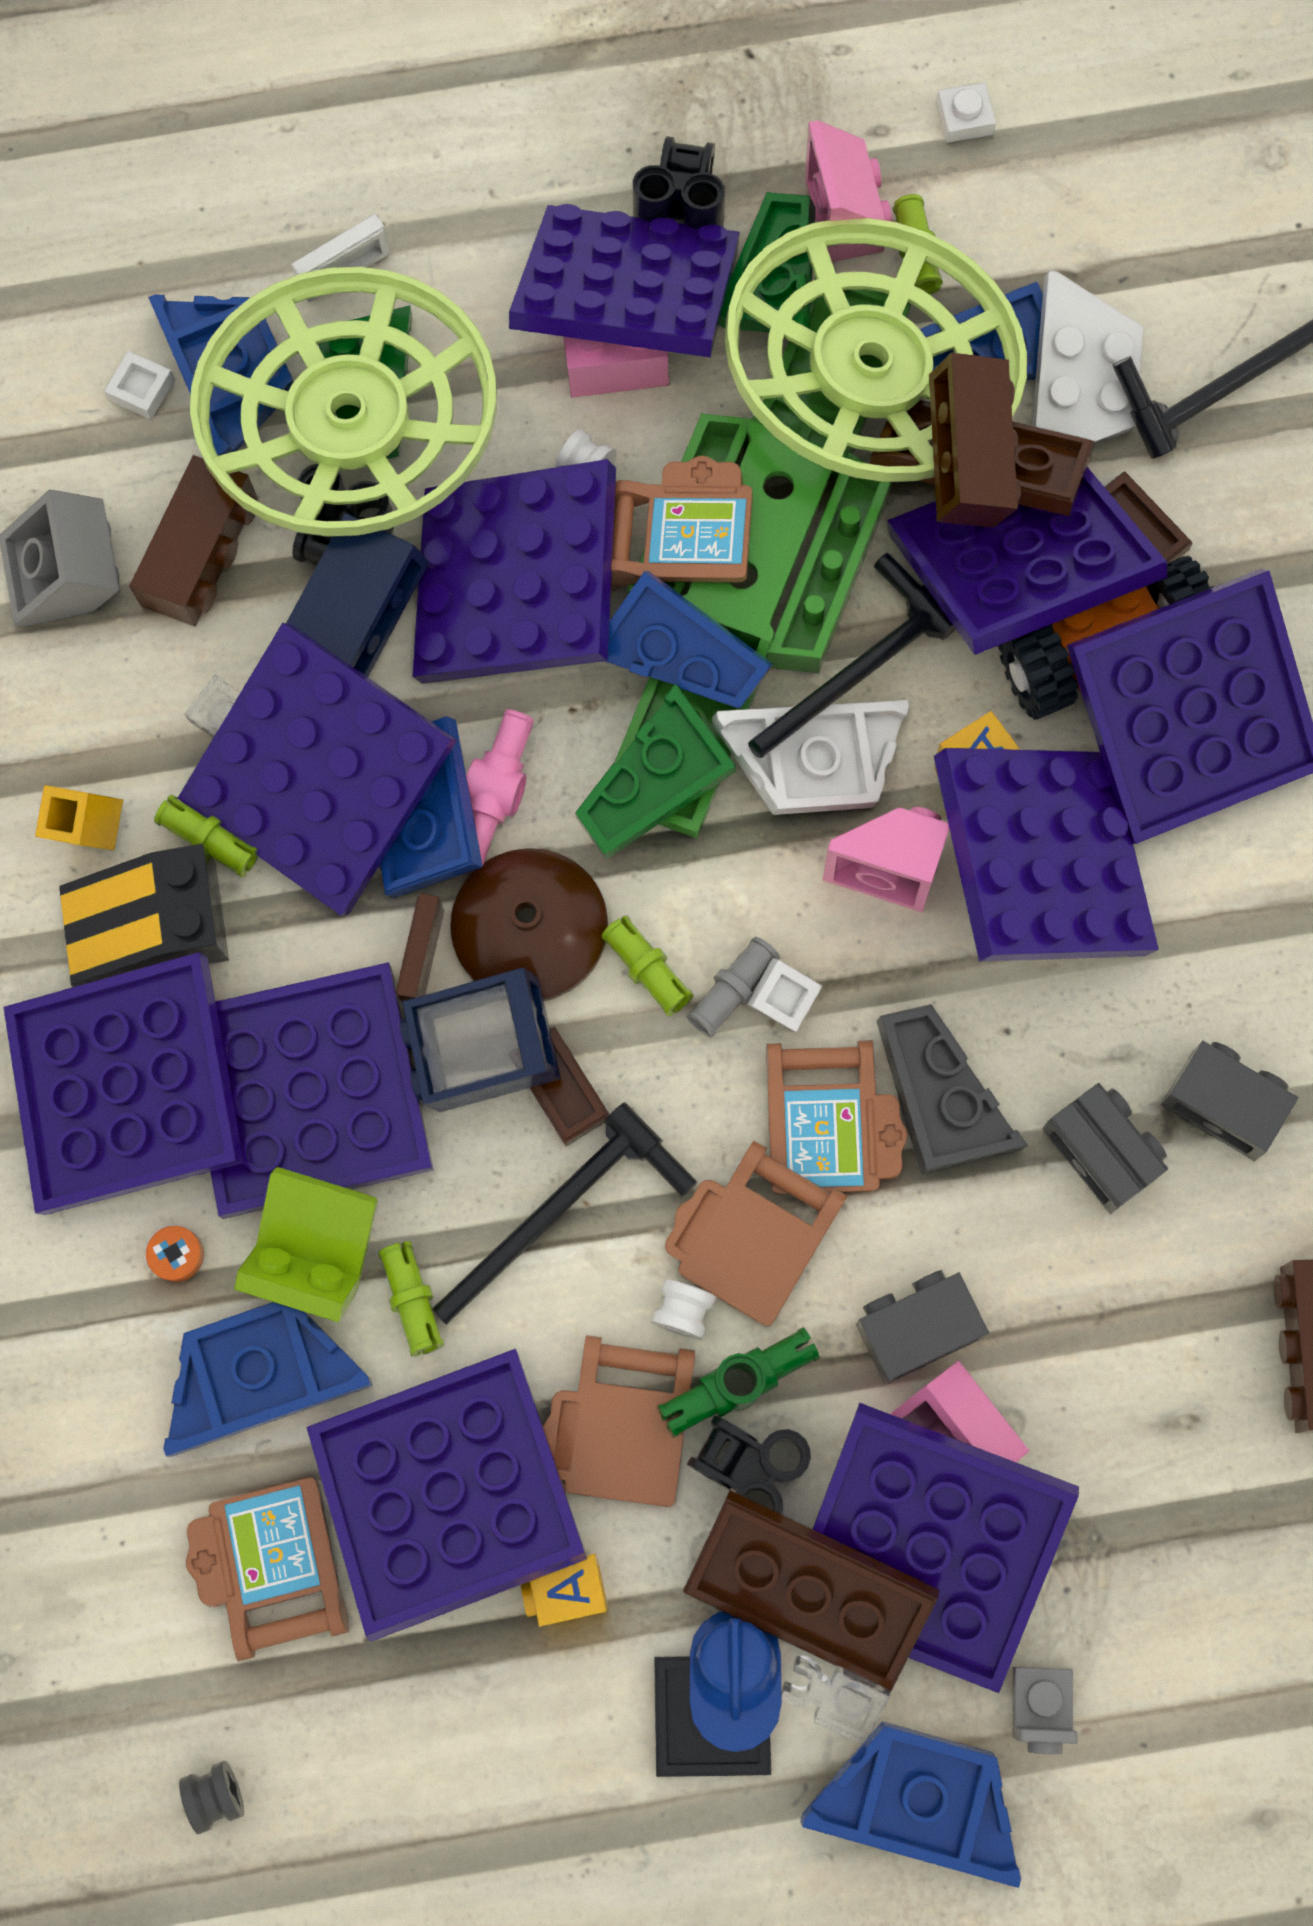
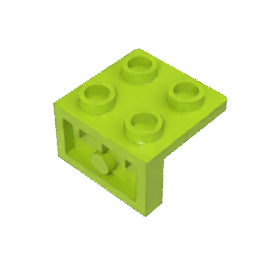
[234,1167,378,1323]

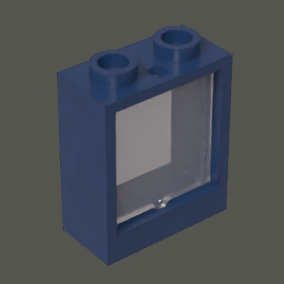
[400,967,561,1112]

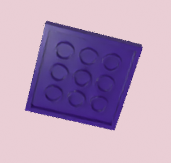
[509,204,740,358]
[412,459,616,684]
[887,467,1167,655]
[1067,569,1313,844]
[178,622,457,916]
[933,748,1159,962]
[3,952,244,1215]
[210,962,434,1219]
[306,1349,588,1642]
[812,1402,1079,1693]

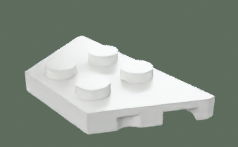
[1032,270,1144,443]
[712,700,909,815]

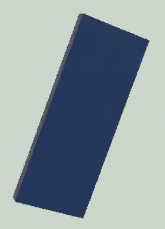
[286,513,429,677]

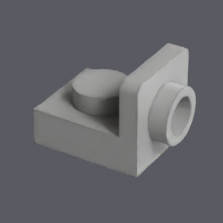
[1013,1667,1078,1754]

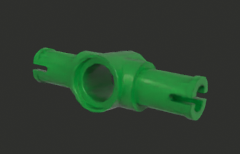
[657,1327,820,1438]

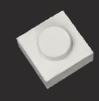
[937,82,996,143]
[104,351,175,420]
[747,958,822,1032]

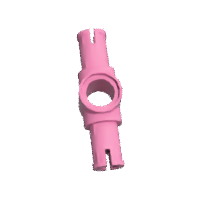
[466,709,534,865]

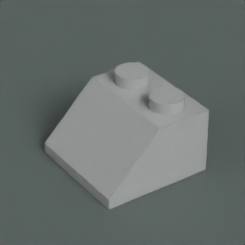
[0,489,120,627]

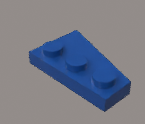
[602,571,773,709]

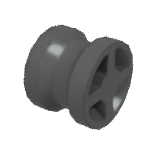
[179,1761,244,1835]

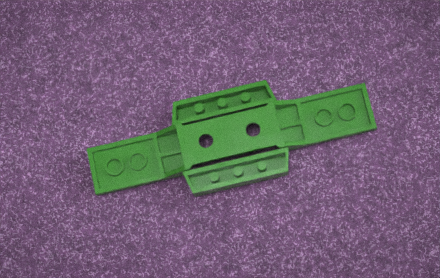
[614,277,911,839]

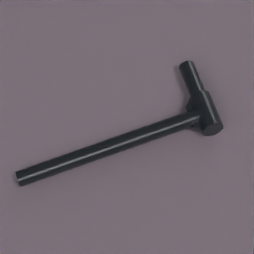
[1112,319,1313,459]
[748,553,956,758]
[432,1102,697,1325]

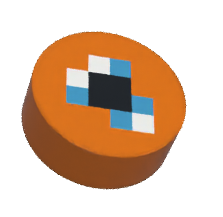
[146,1226,204,1282]

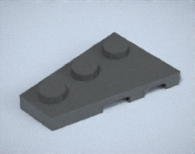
[876,1004,1028,1174]

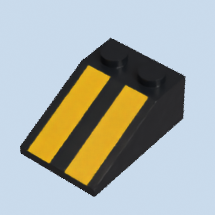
[59,843,229,987]

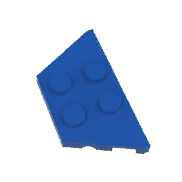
[148,294,294,456]
[163,1302,373,1457]
[800,1721,1021,1888]

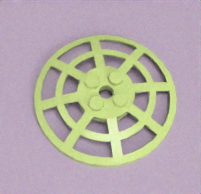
[724,218,1027,482]
[190,267,497,536]

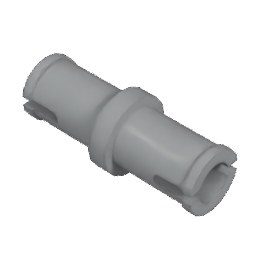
[686,937,780,1038]

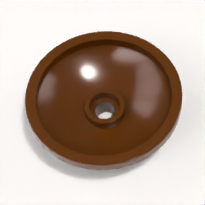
[450,848,608,1001]

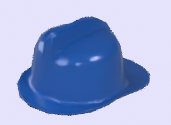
[690,1611,782,1752]

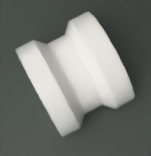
[555,429,616,467]
[651,1279,716,1340]

